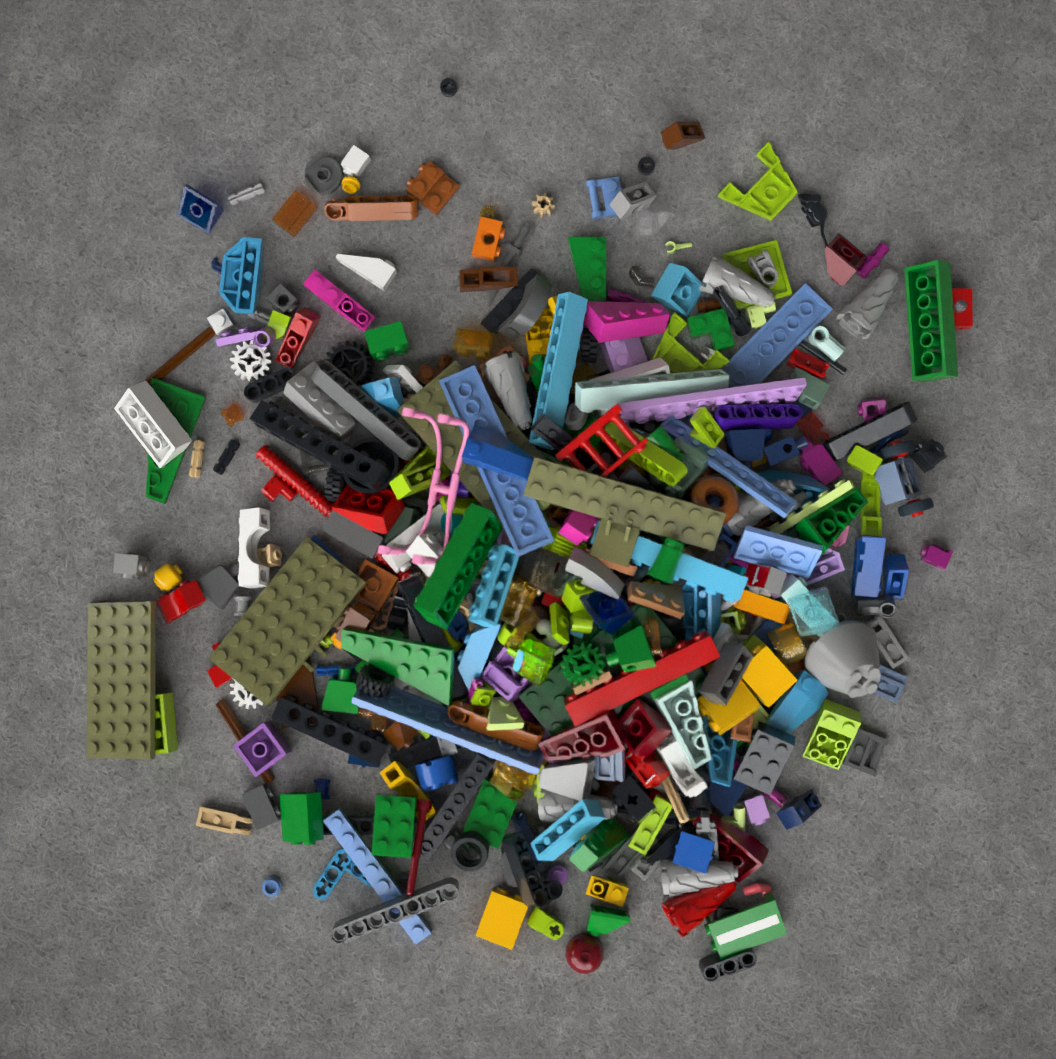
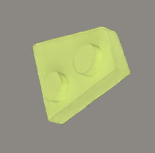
[487,697,524,730]

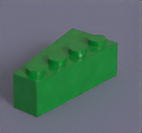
[567,237,606,302]

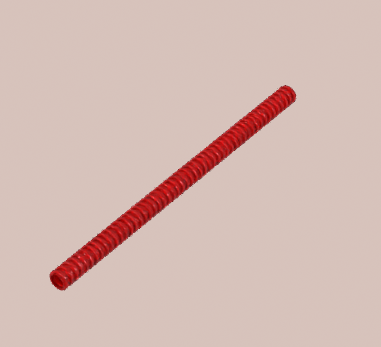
[256,445,412,581]

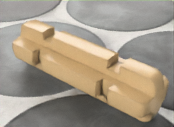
[189,440,205,478]

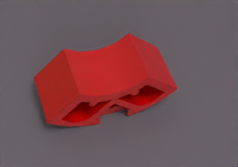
[156,580,206,624]

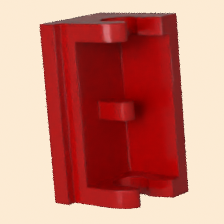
[786,347,830,379]

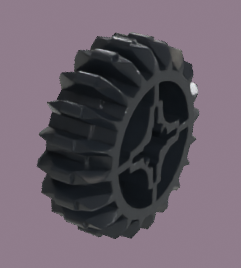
[324,341,375,386]

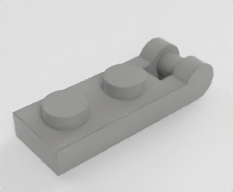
[863,615,909,669]

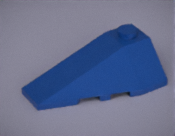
[462,425,534,481]

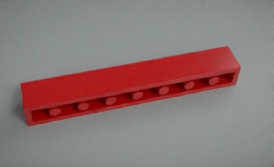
[564,631,720,726]

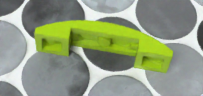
[860,462,882,537]

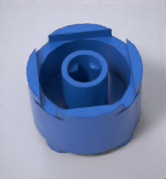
[415,755,459,792]

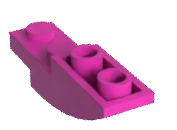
[303,270,375,332]

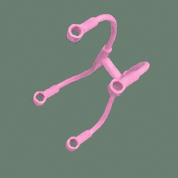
[377,408,469,565]

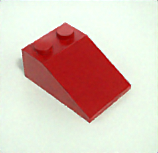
[332,484,405,534]

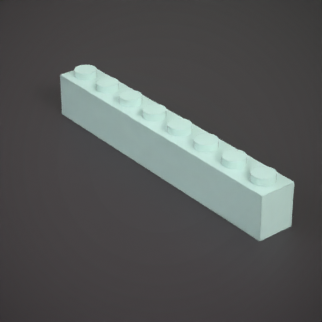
[575,369,729,413]

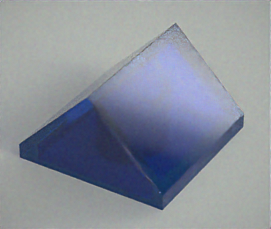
[176,184,224,235]
[579,591,634,635]

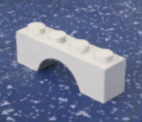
[238,507,270,588]

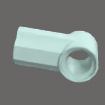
[808,326,846,361]

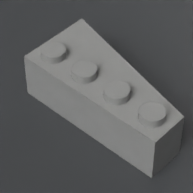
[284,361,355,442]

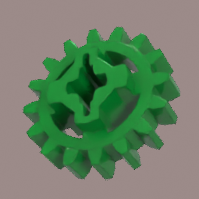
[561,643,605,687]

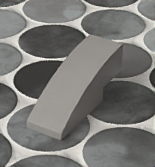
[565,548,625,599]

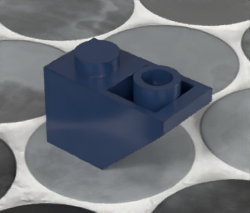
[776,789,822,830]

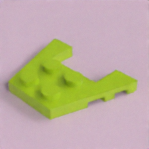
[718,142,798,221]
[652,312,730,374]

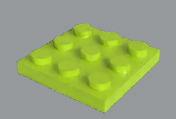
[721,240,792,309]

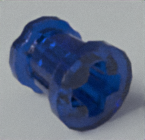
[314,778,331,800]

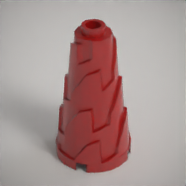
[661,881,737,938]

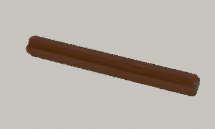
[144,327,216,387]
[216,699,275,784]

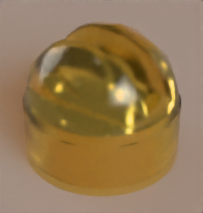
[479,205,495,219]

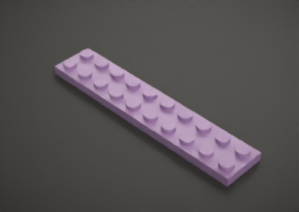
[618,378,807,425]

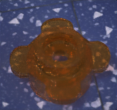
[221,404,244,426]

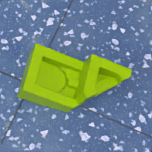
[263,310,292,341]

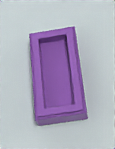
[480,660,522,701]

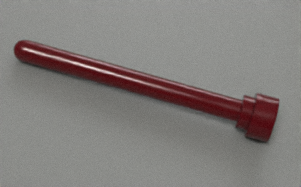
[406,799,432,896]

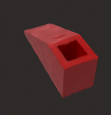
[275,307,321,369]

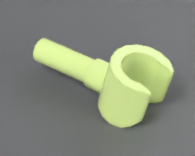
[665,241,692,254]

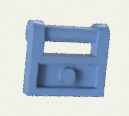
[585,176,621,220]

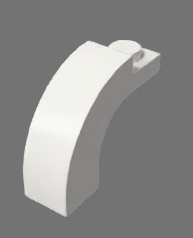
[656,734,707,797]

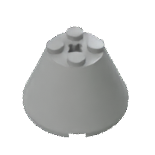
[805,621,881,698]

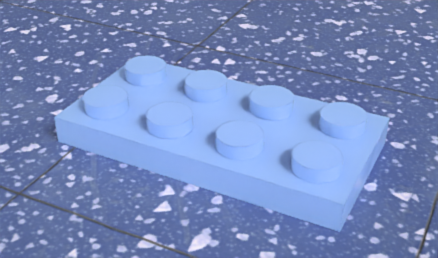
[734,525,822,578]

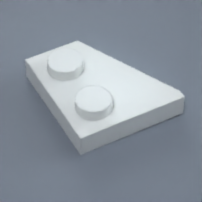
[382,365,423,393]

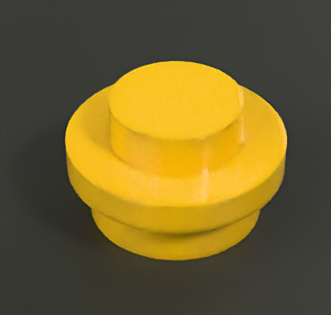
[342,176,361,194]

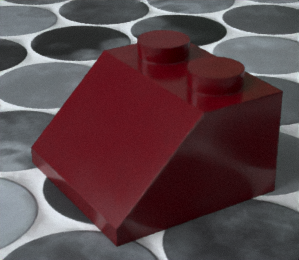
[619,699,673,757]

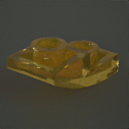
[504,613,538,649]

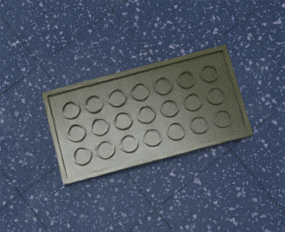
[397,360,546,524]
[208,537,367,707]
[87,601,155,759]

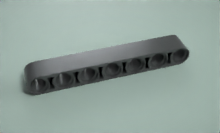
[311,360,421,461]
[331,877,459,944]

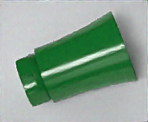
[647,425,686,462]
[647,538,684,584]

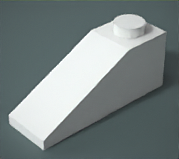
[336,254,397,291]

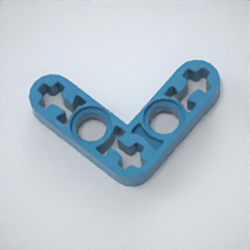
[313,848,373,900]

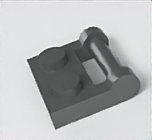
[842,729,889,776]

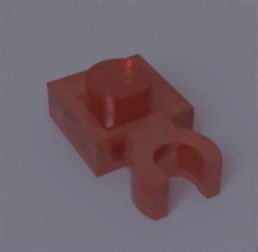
[796,411,829,445]

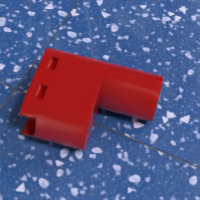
[261,475,297,502]

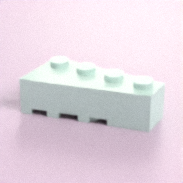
[652,678,711,769]

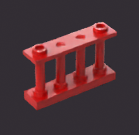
[555,403,648,477]

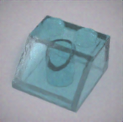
[787,587,840,637]

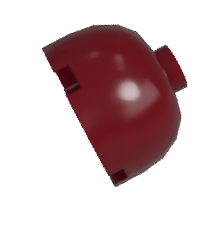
[565,933,604,974]

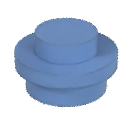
[262,877,282,897]

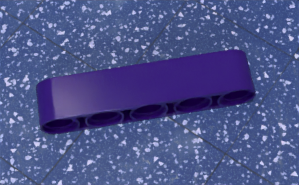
[712,404,803,430]

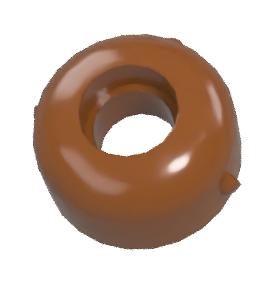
[688,476,739,526]

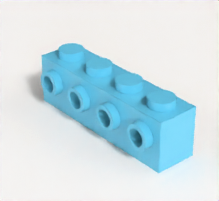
[468,544,519,627]
[531,799,606,861]

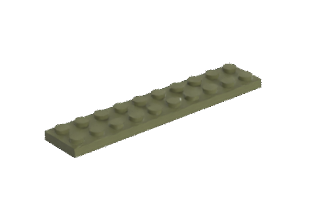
[523,456,726,551]

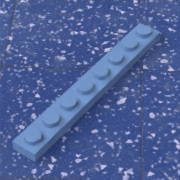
[659,416,797,518]
[323,808,432,945]

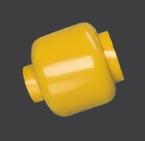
[153,563,183,591]

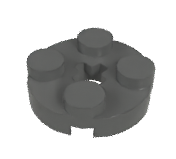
[304,156,343,195]

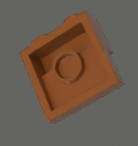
[406,161,460,216]
[356,559,400,612]

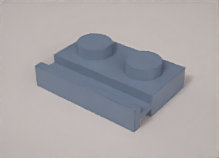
[874,665,908,703]
[595,750,625,782]

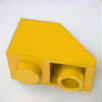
[585,875,629,907]

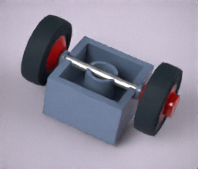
[875,440,934,517]

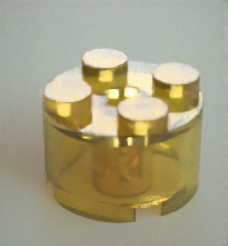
[767,621,807,666]
[490,760,537,801]

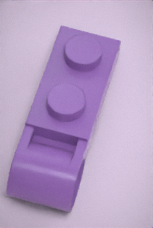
[215,326,276,348]

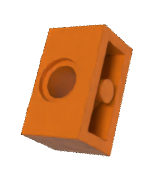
[472,216,506,262]

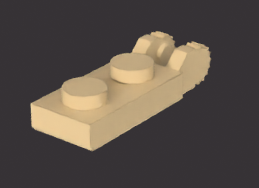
[196,806,253,835]

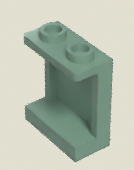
[648,438,708,499]

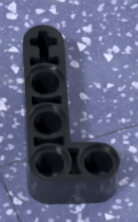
[502,833,563,907]

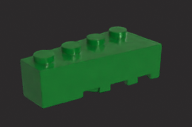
[793,487,868,556]
[569,816,632,873]

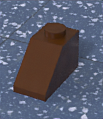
[660,122,706,150]
[383,721,418,751]

